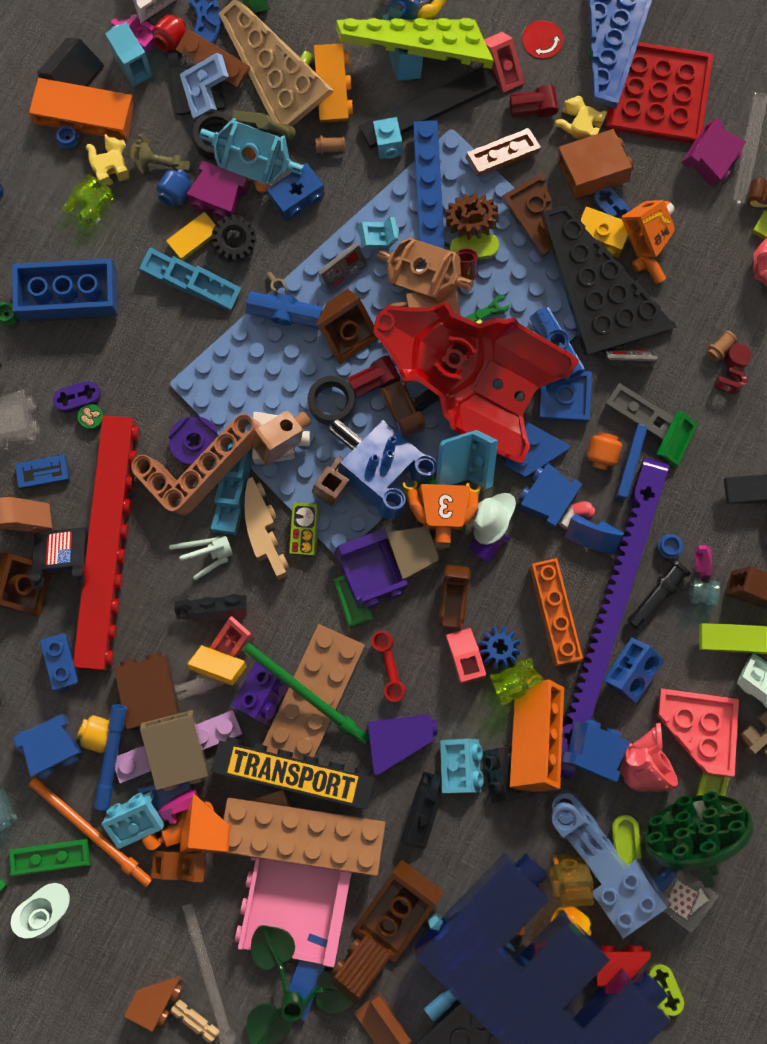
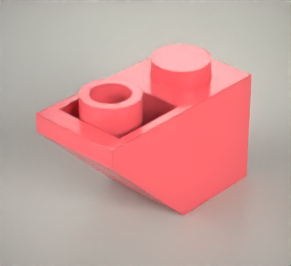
[446,628,486,685]

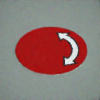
[522,20,563,58]

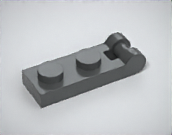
[605,383,674,443]

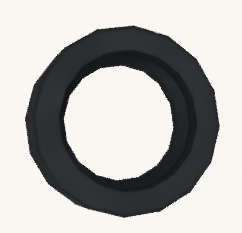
[192,111,232,161]
[307,375,356,426]

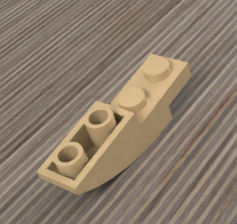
[245,477,289,580]

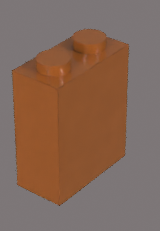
[558,129,634,199]

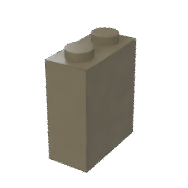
[140,710,208,791]

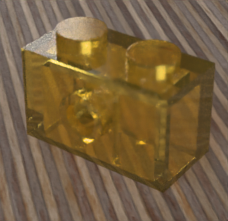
[548,853,594,908]

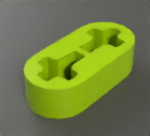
[647,963,684,1016]

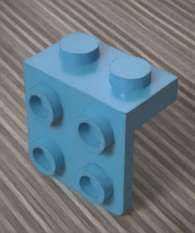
[436,430,498,489]

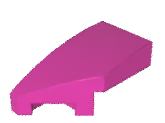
[111,14,155,53]
[694,545,712,579]
[157,787,199,824]

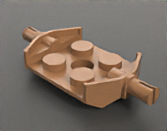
[376,238,474,302]

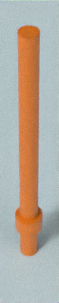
[29,777,153,888]

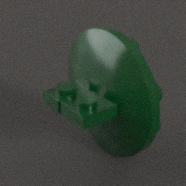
[644,791,754,888]

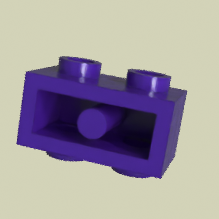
[231,662,289,725]

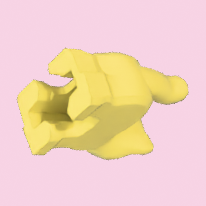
[555,96,607,140]
[86,135,129,187]

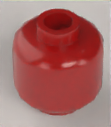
[152,15,187,52]

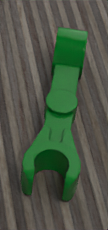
[465,295,510,322]

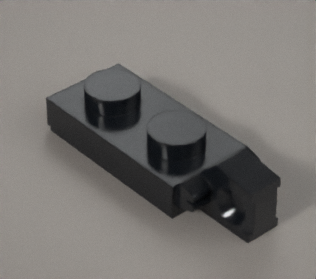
[175,594,247,622]
[401,772,442,849]

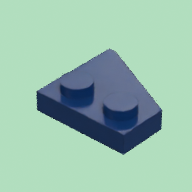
[503,423,570,479]

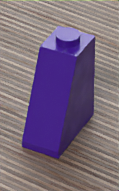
[368,714,438,775]

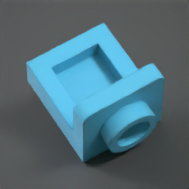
[373,117,403,159]
[358,217,399,249]

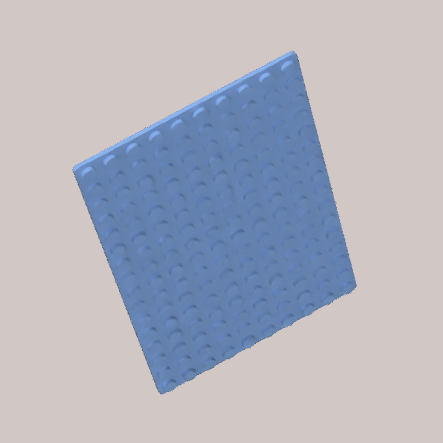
[170,129,578,555]

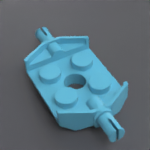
[199,118,304,185]

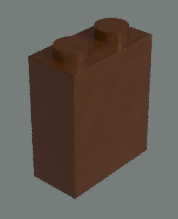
[114,653,180,730]

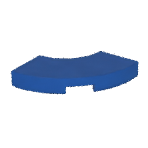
[189,0,222,45]

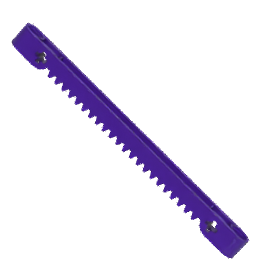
[561,457,669,780]

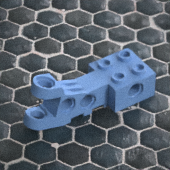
[552,790,670,938]

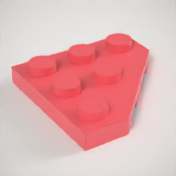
[657,688,739,778]

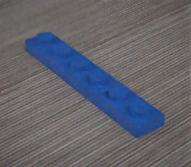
[413,121,445,249]

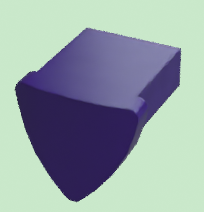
[468,534,511,563]

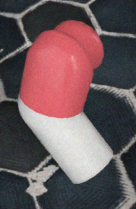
[558,501,595,529]

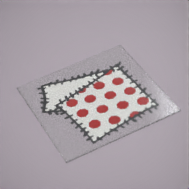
[663,870,719,934]

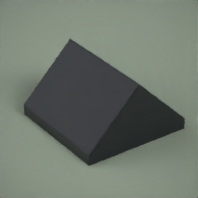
[37,38,104,87]

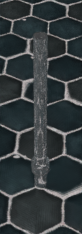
[182,903,236,1044]

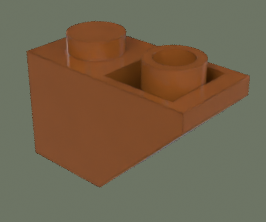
[124,976,183,1032]

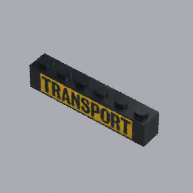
[211,737,374,809]

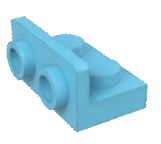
[440,739,484,793]
[102,791,164,849]

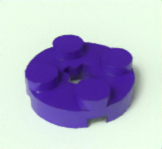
[169,416,218,466]

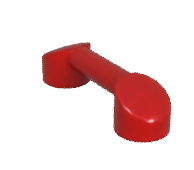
[371,631,407,702]

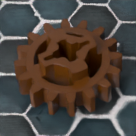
[445,193,499,240]

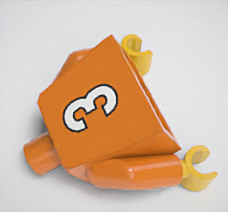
[402,481,481,544]

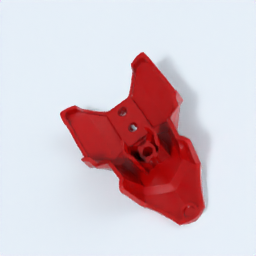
[373,301,579,463]

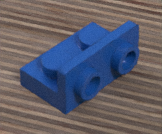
[40,633,79,693]

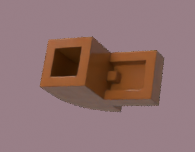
[151,851,207,882]

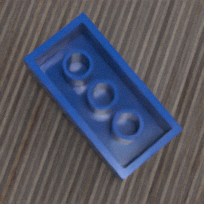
[12,258,118,321]

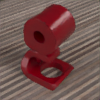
[714,344,751,394]

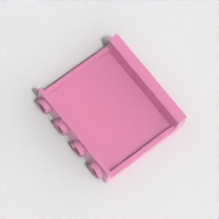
[235,858,352,967]

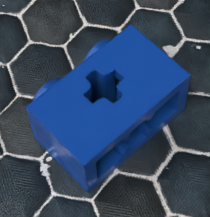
[267,163,325,221]

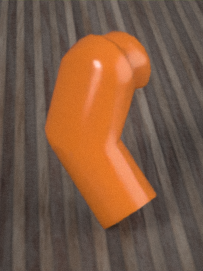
[631,256,666,284]

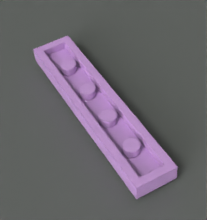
[115,710,243,784]

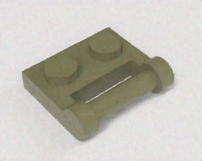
[232,110,295,140]

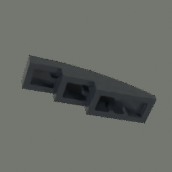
[723,474,767,504]

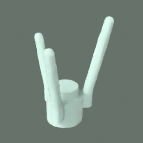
[169,536,233,580]

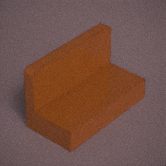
[354,992,411,1044]

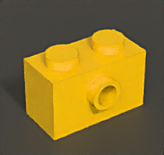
[580,206,628,258]

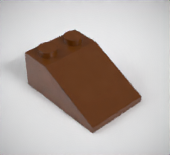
[352,860,445,963]

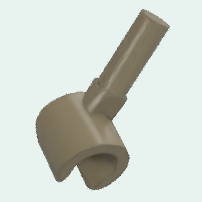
[266,272,288,296]

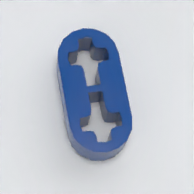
[593,187,630,220]

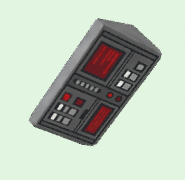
[318,243,368,293]
[604,348,658,368]

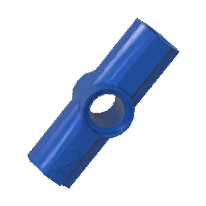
[245,291,323,329]
[529,307,585,381]

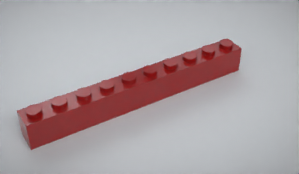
[73,416,140,672]

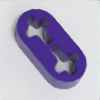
[53,381,102,413]

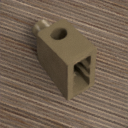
[387,527,450,581]

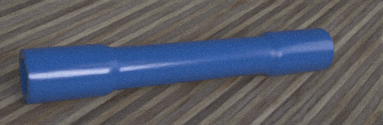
[93,704,127,811]

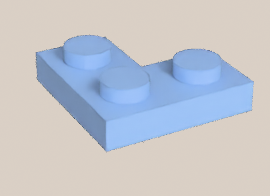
[180,53,229,120]

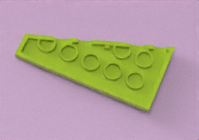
[335,18,494,69]

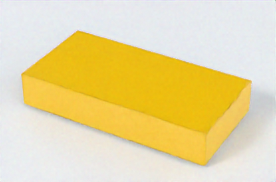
[166,212,216,261]
[188,645,246,686]

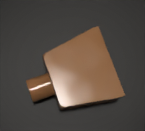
[252,411,311,466]

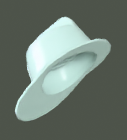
[471,493,516,545]
[11,883,70,939]

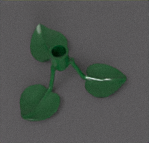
[246,925,364,1044]

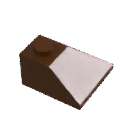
[316,288,377,364]

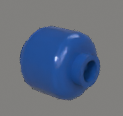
[156,169,192,207]

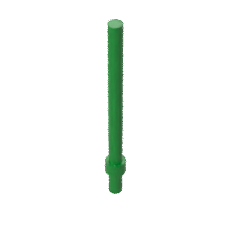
[242,642,369,745]

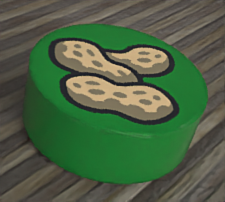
[78,404,104,430]

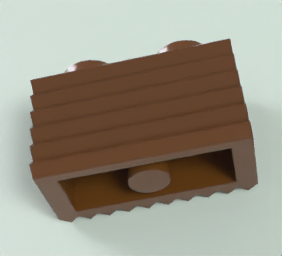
[330,935,391,1003]

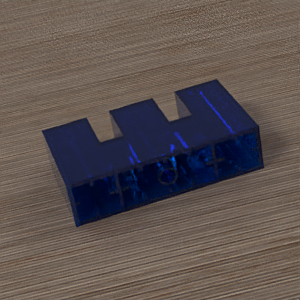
[415,852,671,1044]

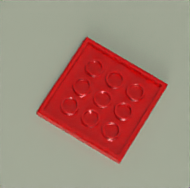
[605,42,713,144]

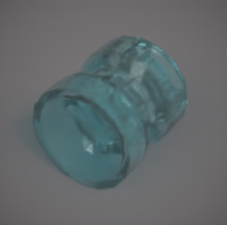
[689,578,720,607]

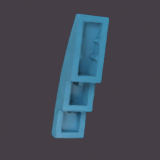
[138,247,241,310]
[211,431,253,536]

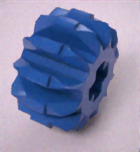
[478,626,521,670]

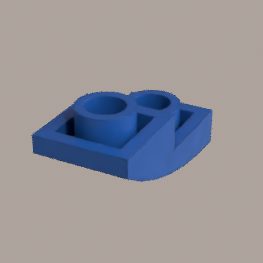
[565,514,624,554]

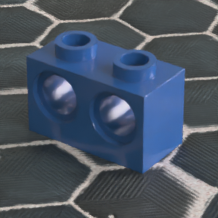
[603,638,664,703]

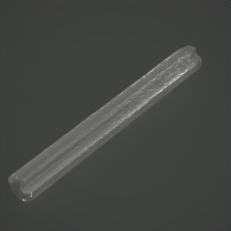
[732,92,767,205]

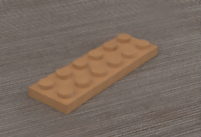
[262,624,365,760]
[219,798,385,877]

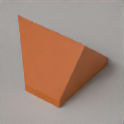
[180,793,231,853]

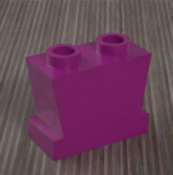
[681,118,746,186]
[187,160,249,220]

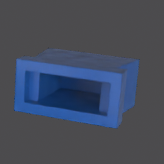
[518,463,582,531]
[13,714,84,779]
[561,719,630,782]

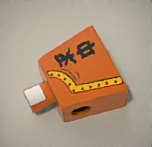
[621,200,675,257]

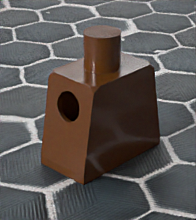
[724,566,767,608]

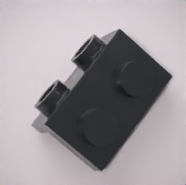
[483,746,532,803]

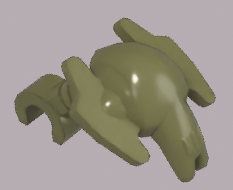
[130,134,190,174]

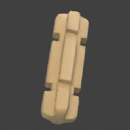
[170,1000,219,1043]

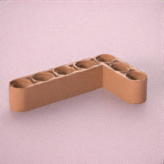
[131,414,262,516]
[0,497,53,533]

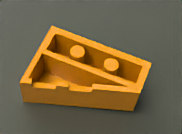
[314,43,353,123]

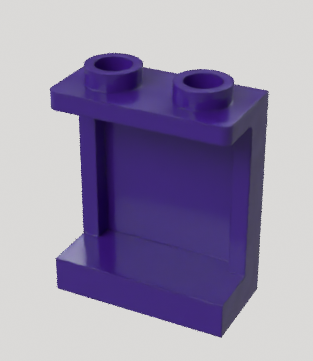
[334,529,408,609]

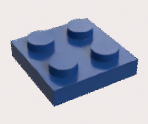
[539,371,592,422]

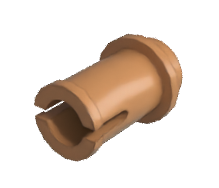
[315,135,345,155]
[706,331,738,362]

